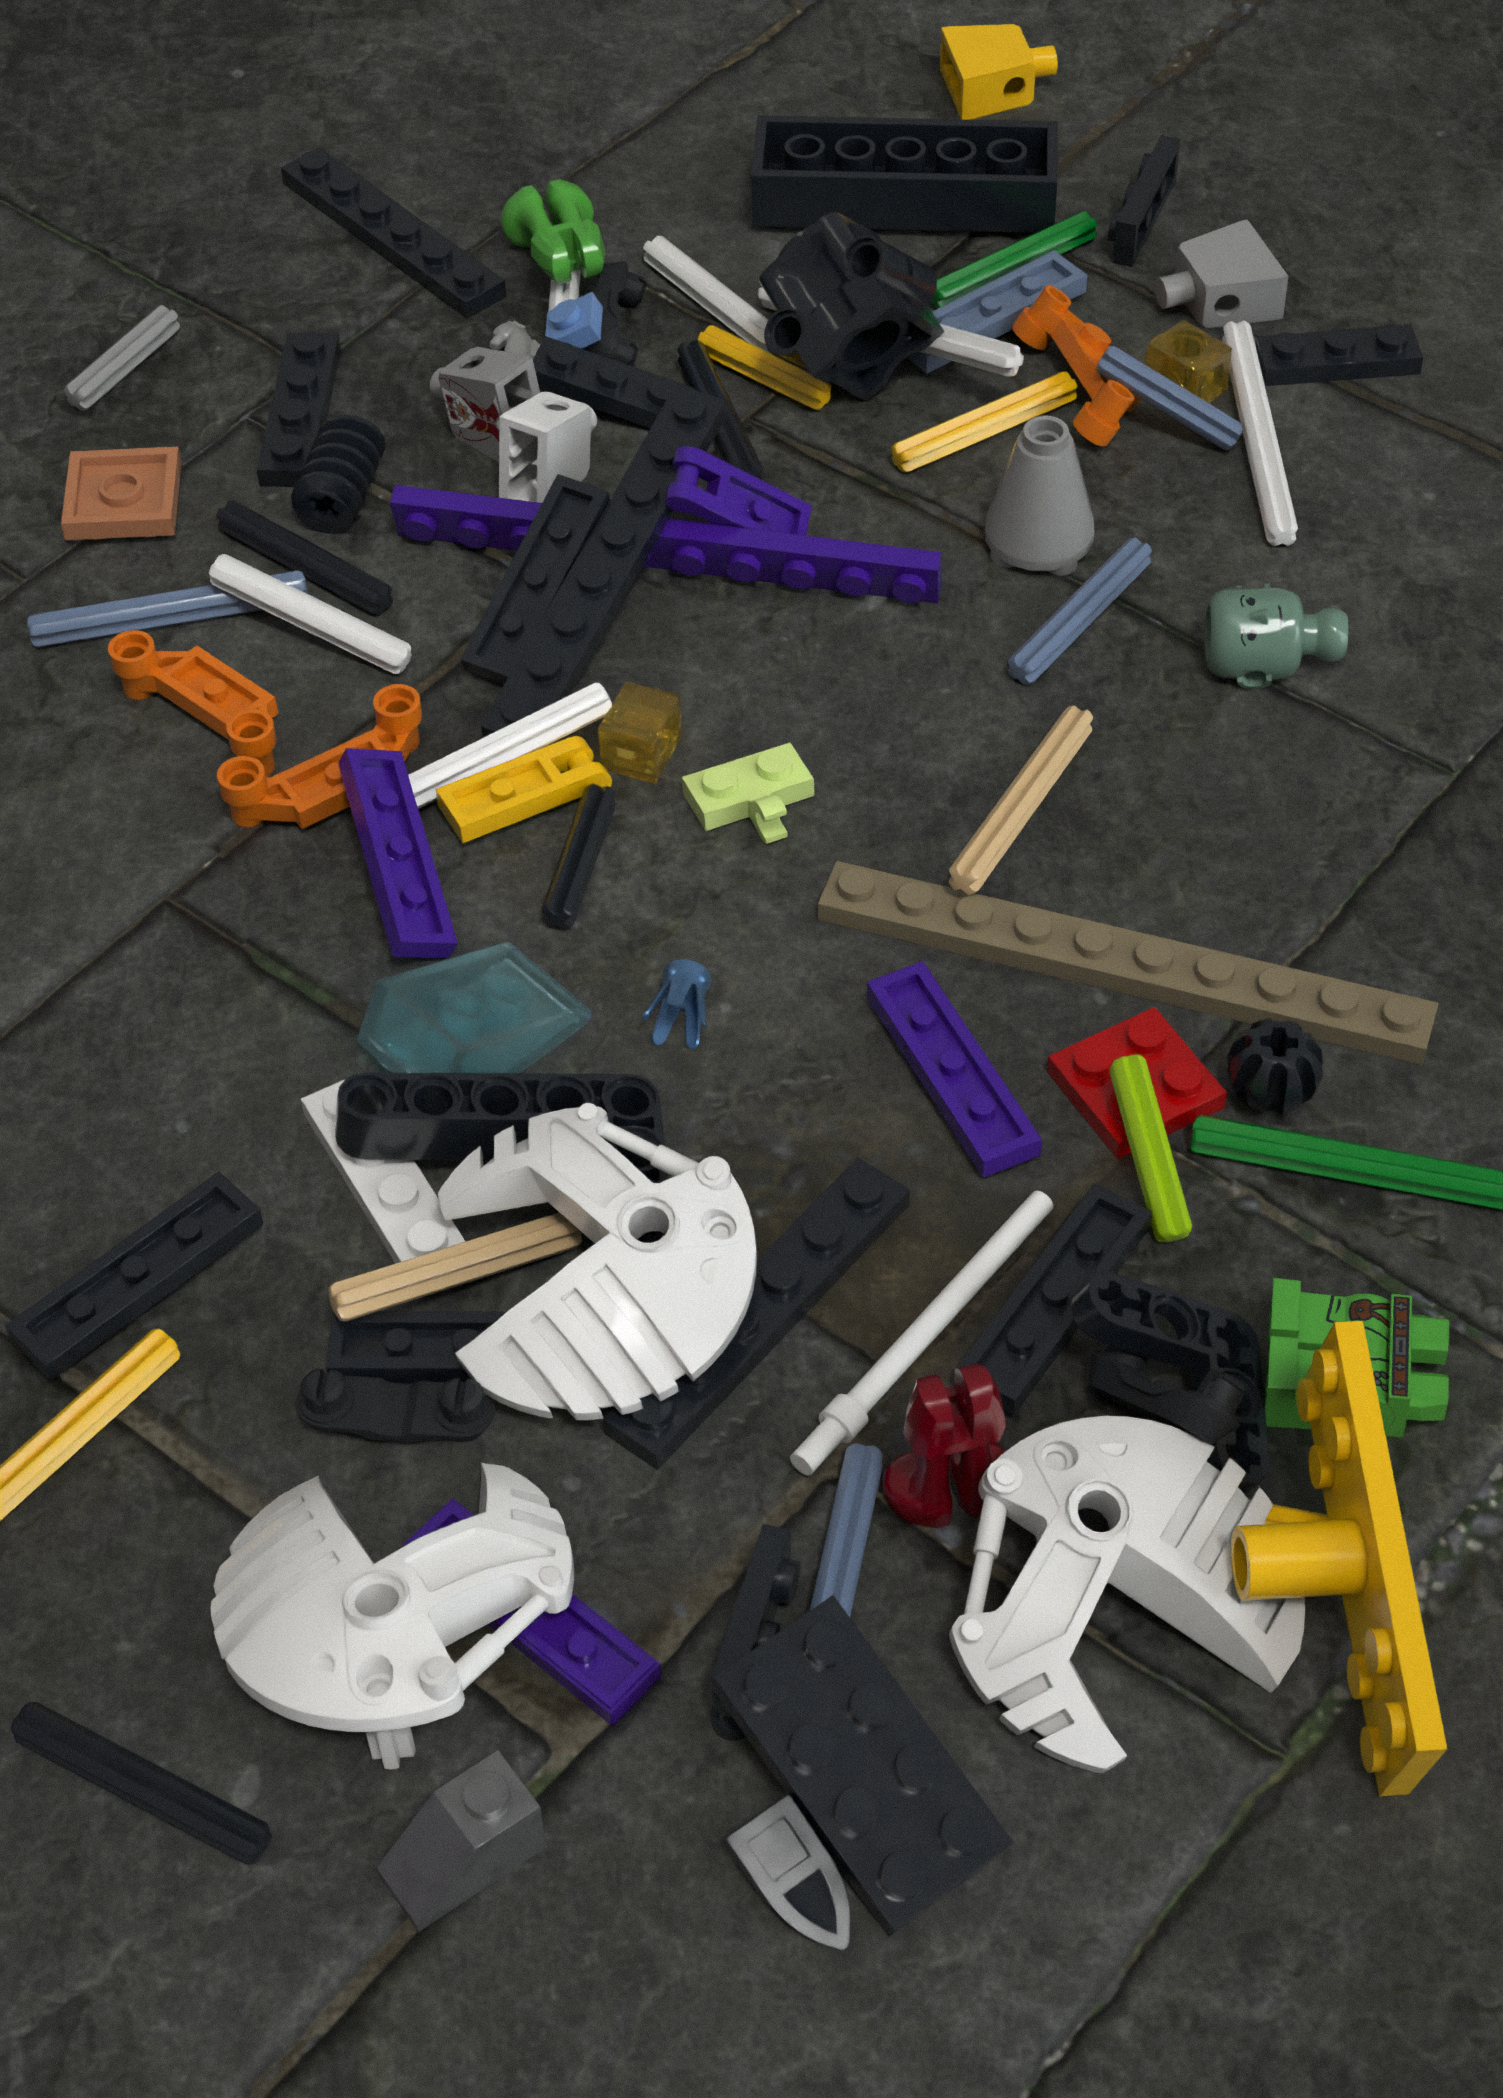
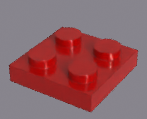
[1047,1007,1227,1159]

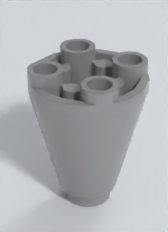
[985,416,1094,576]

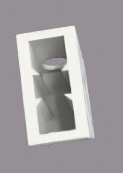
[499,392,597,503]

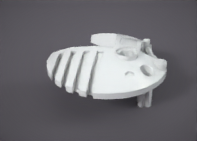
[438,1103,757,1420]
[949,1416,1305,1773]
[210,1463,574,1770]

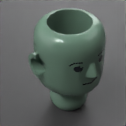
[1205,583,1348,689]

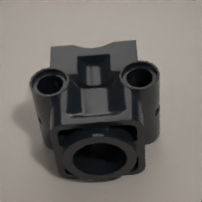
[759,212,945,401]

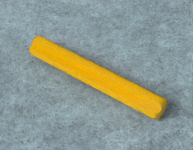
[891,372,1078,473]
[0,1328,180,1521]

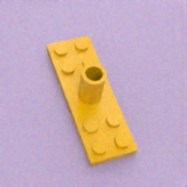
[1231,1321,1447,1797]

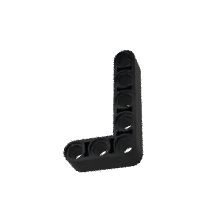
[335,1072,669,1243]

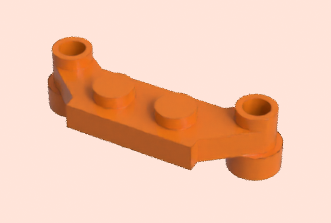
[1012,285,1141,447]
[108,630,279,777]
[217,684,422,829]

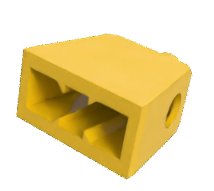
[940,24,1058,120]

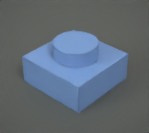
[545,292,603,348]

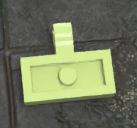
[682,743,814,844]

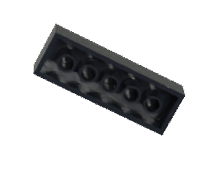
[751,115,1058,235]

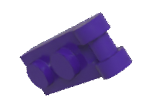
[665,446,812,535]

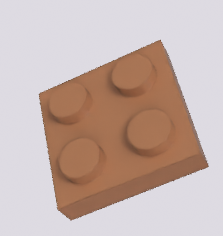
[61,446,182,540]

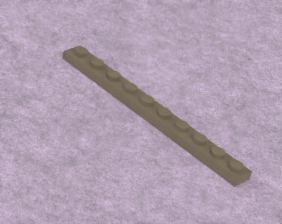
[818,861,1439,1065]

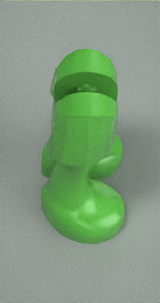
[501,179,605,284]

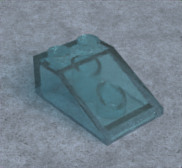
[356,942,593,1073]

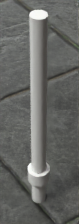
[790,1190,1054,1476]

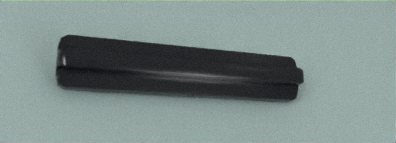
[541,783,616,930]

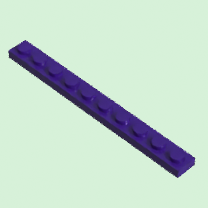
[390,485,942,603]

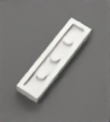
[301,1073,466,1263]

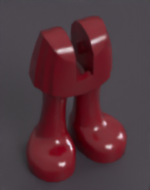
[882,1363,1006,1528]

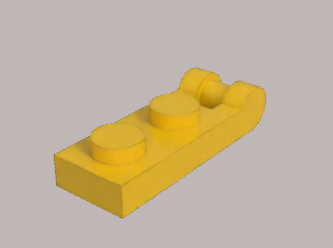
[436,736,612,843]

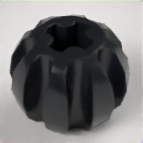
[1227,1018,1323,1115]

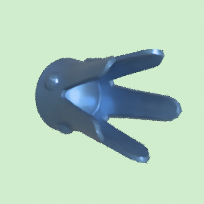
[641,959,711,1050]

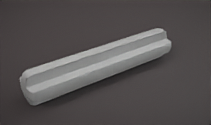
[64,305,180,411]

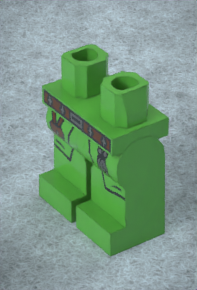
[1264,1278,1449,1438]

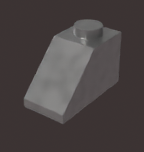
[377,1750,547,1933]

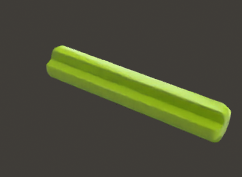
[1109,1054,1192,1243]

